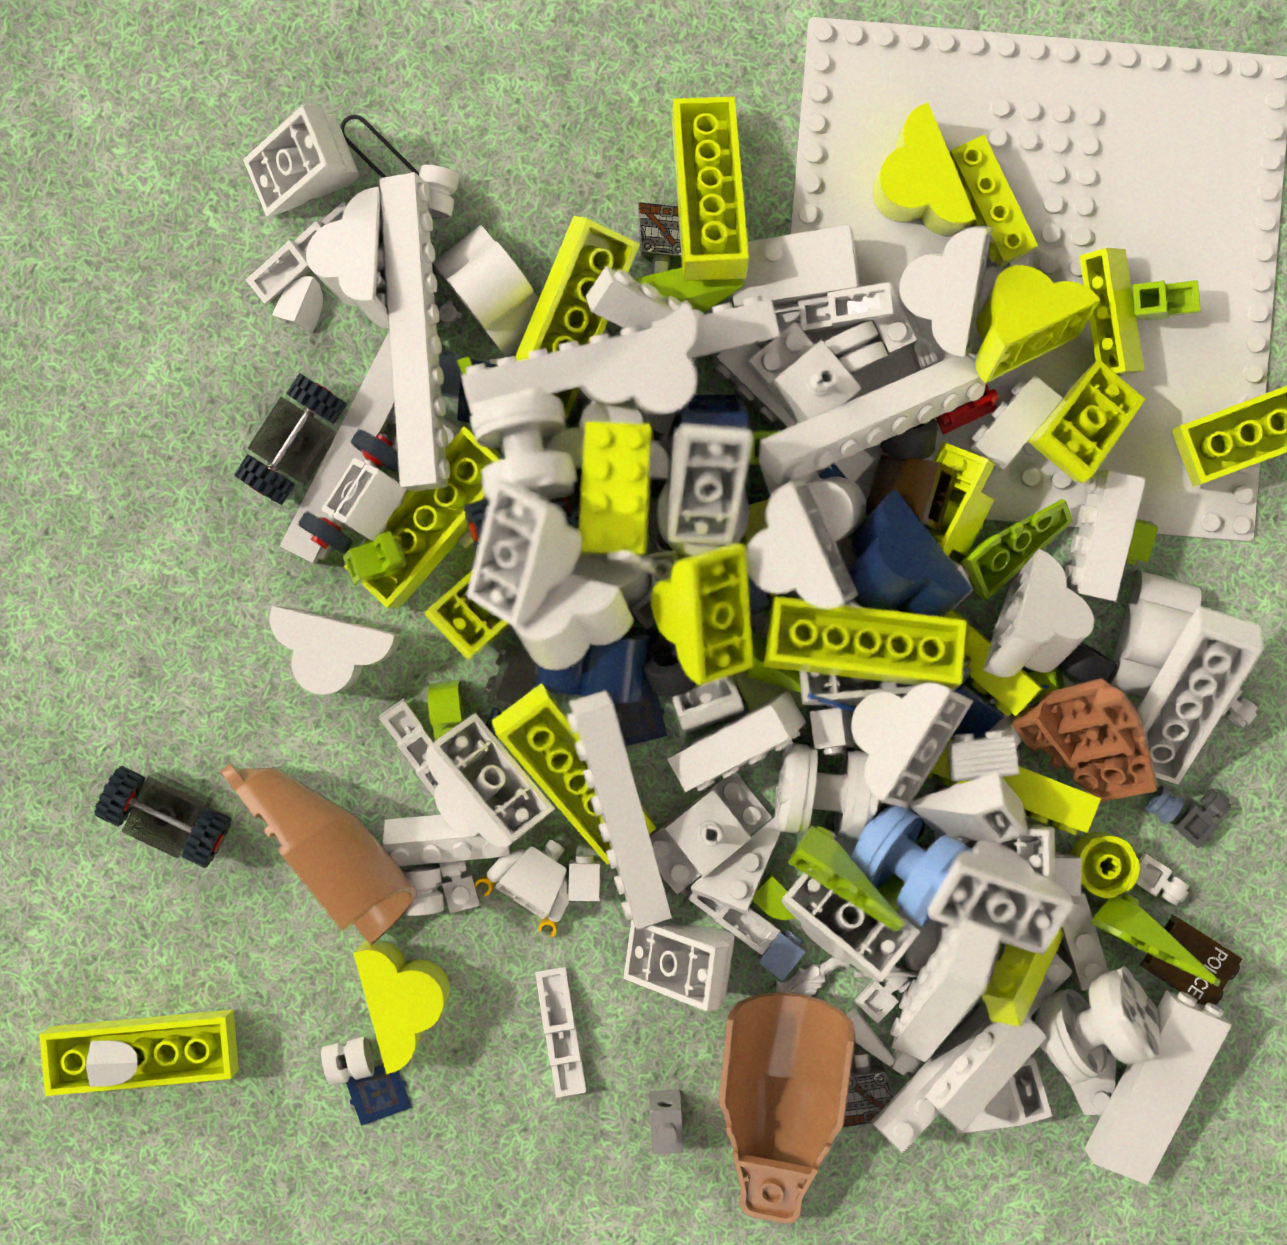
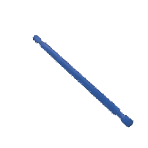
[808,693,857,713]

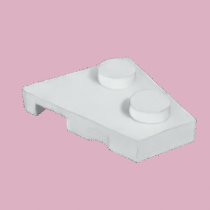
[1068,1052,1116,1115]

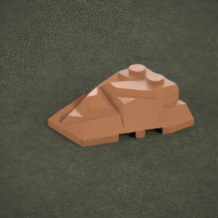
[1012,679,1158,802]

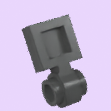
[1172,788,1231,848]

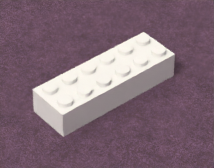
[1137,606,1263,784]
[890,918,1001,1062]

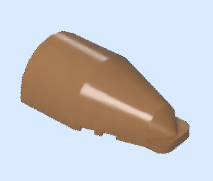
[221,763,417,945]
[719,992,855,1224]

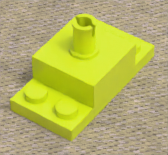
[927,442,995,557]

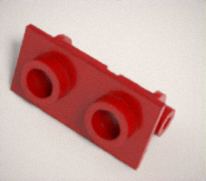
[936,383,999,435]

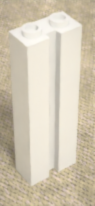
[1084,990,1232,1185]

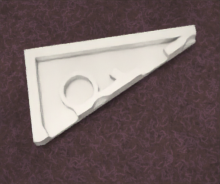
[691,818,782,914]

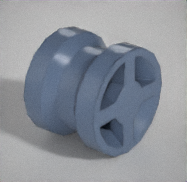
[1144,785,1184,825]

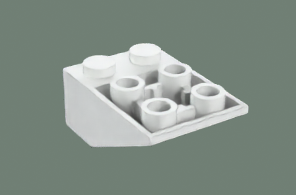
[910,772,1028,843]
[954,1054,1052,1134]

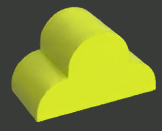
[873,102,976,236]
[975,265,1101,383]
[1027,359,1146,484]
[651,543,753,685]
[424,569,512,660]
[353,940,450,1074]

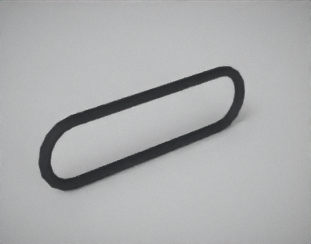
[340,115,419,178]

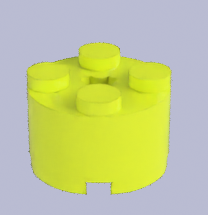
[1070,832,1140,898]

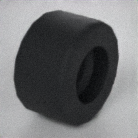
[880,418,938,460]
[644,638,697,696]
[1058,642,1116,683]

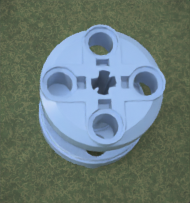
[851,804,973,927]

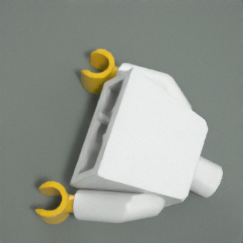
[474,840,569,937]

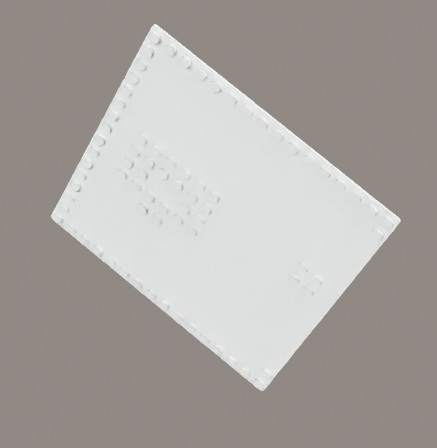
[769,17,1287,541]

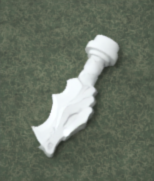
[776,957,851,997]

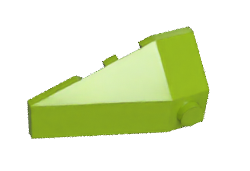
[634,267,745,313]
[957,499,1073,600]
[787,826,904,931]
[1091,894,1221,987]

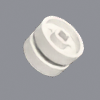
[824,320,889,375]

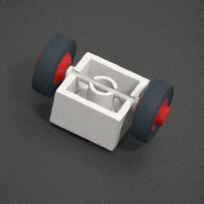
[298,429,407,554]

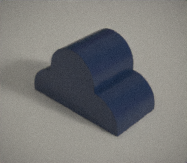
[680,395,748,429]
[848,490,973,618]
[537,627,658,703]

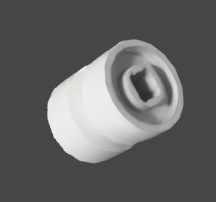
[419,165,460,219]
[402,866,444,916]
[321,1036,374,1086]

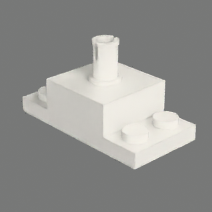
[747,322,862,424]
[649,772,772,894]

